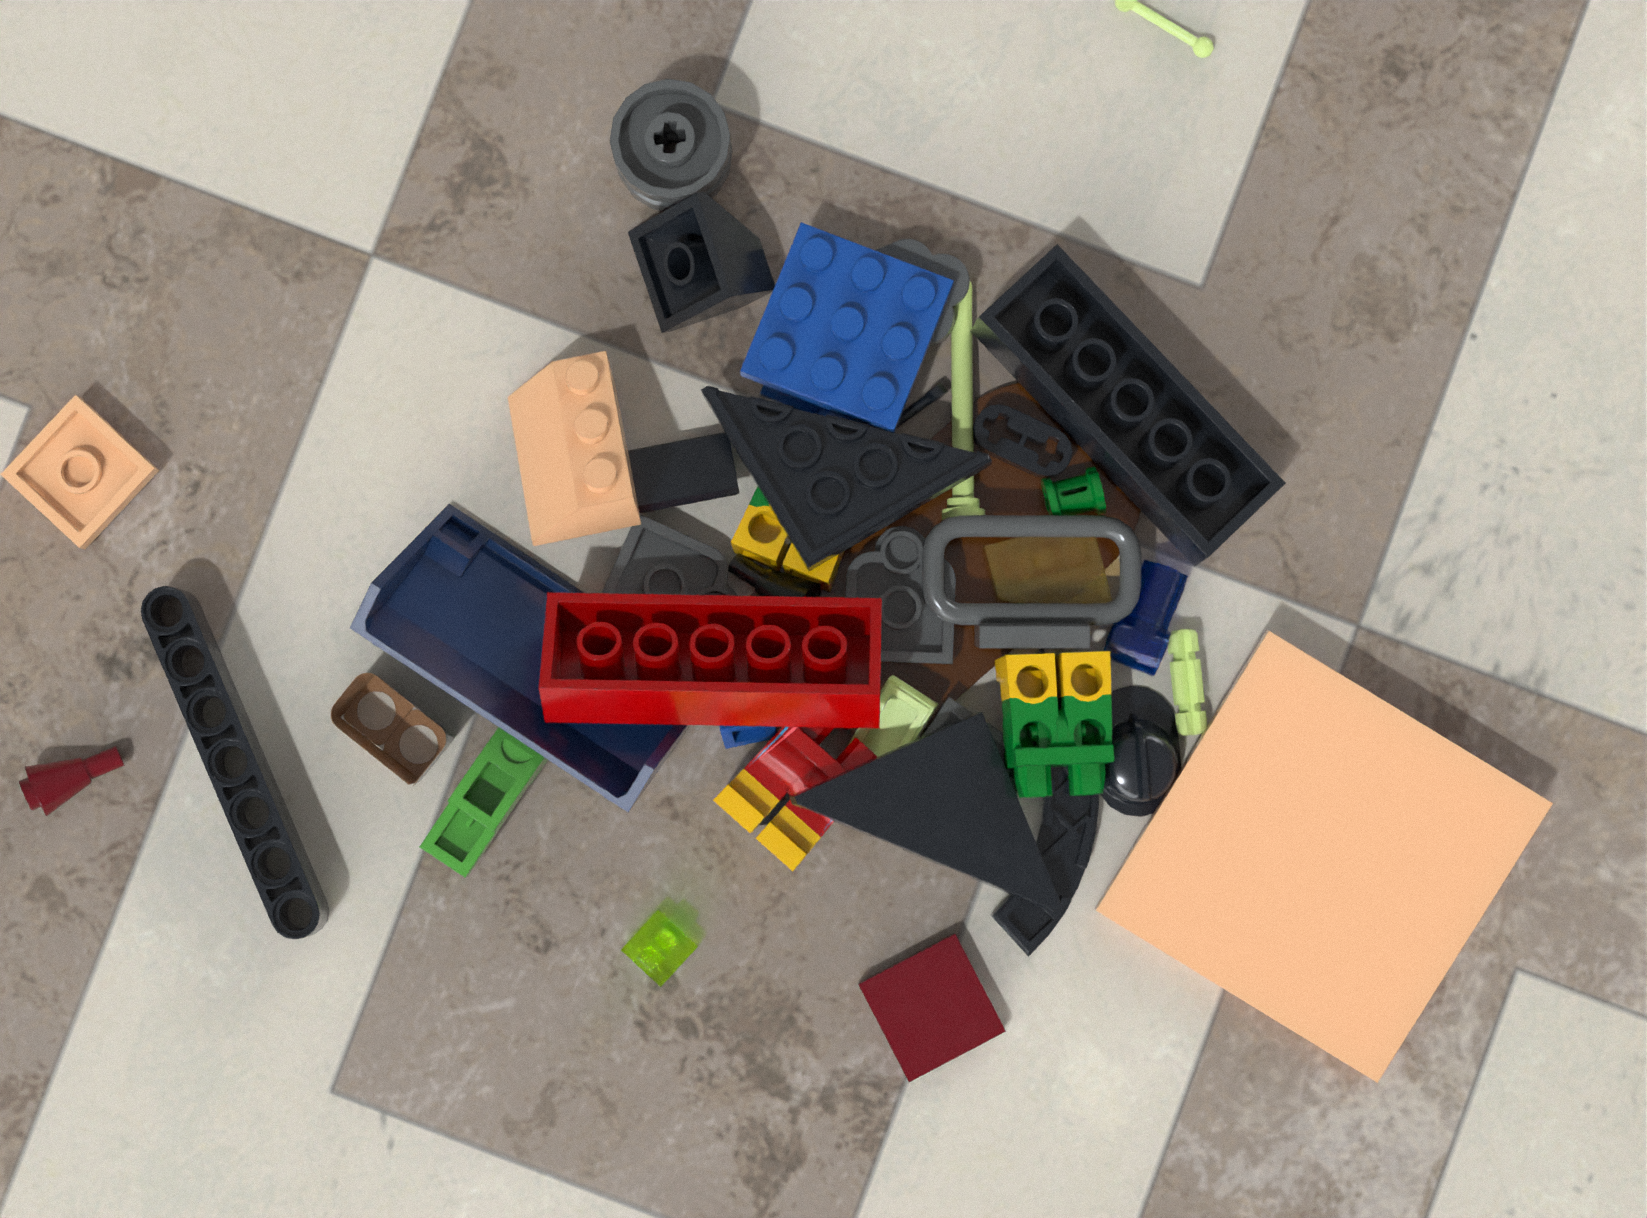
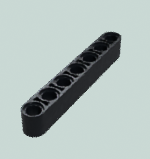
[141,586,329,940]

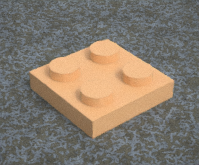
[0,395,160,550]

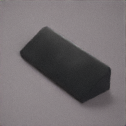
[628,432,740,513]

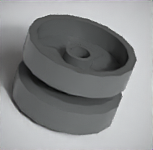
[610,79,733,211]

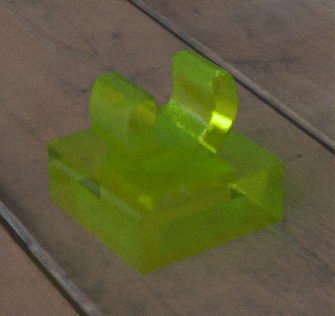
[621,909,699,987]

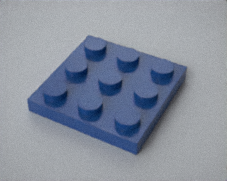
[740,222,954,433]

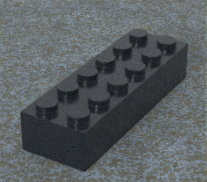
[970,244,1286,567]

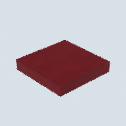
[858,933,1006,1082]

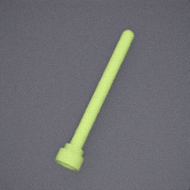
[942,282,985,520]

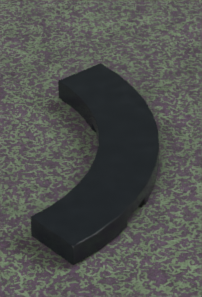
[991,648,1099,957]

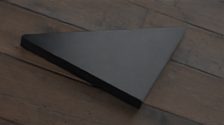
[701,386,992,571]
[789,712,1063,911]

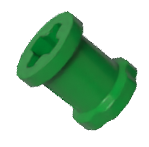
[1041,466,1106,515]

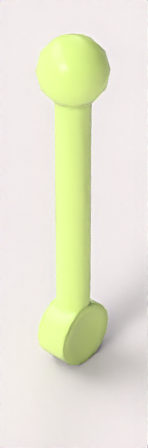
[1115,0,1214,58]

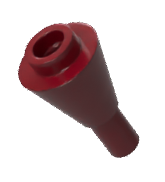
[19,746,124,816]

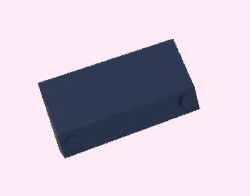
[350,504,690,812]

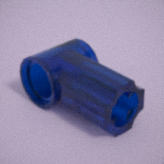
[1103,559,1188,677]

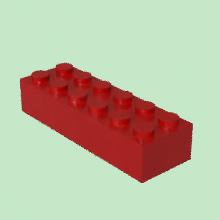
[539,592,882,729]

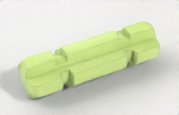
[1167,629,1207,736]

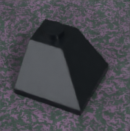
[628,192,775,333]

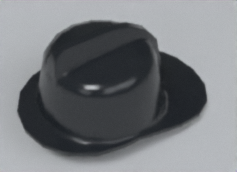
[1100,686,1181,817]

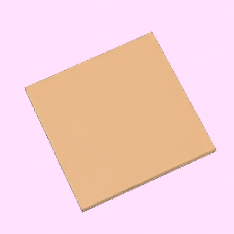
[1095,630,1553,1083]

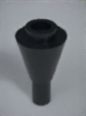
[728,553,822,597]

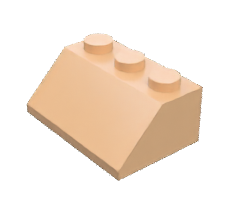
[508,351,641,546]

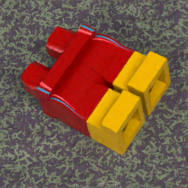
[713,727,877,871]

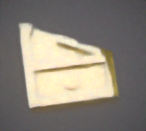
[984,537,1112,603]

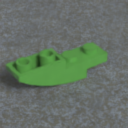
[419,727,548,878]

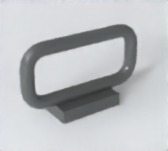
[922,515,1142,648]

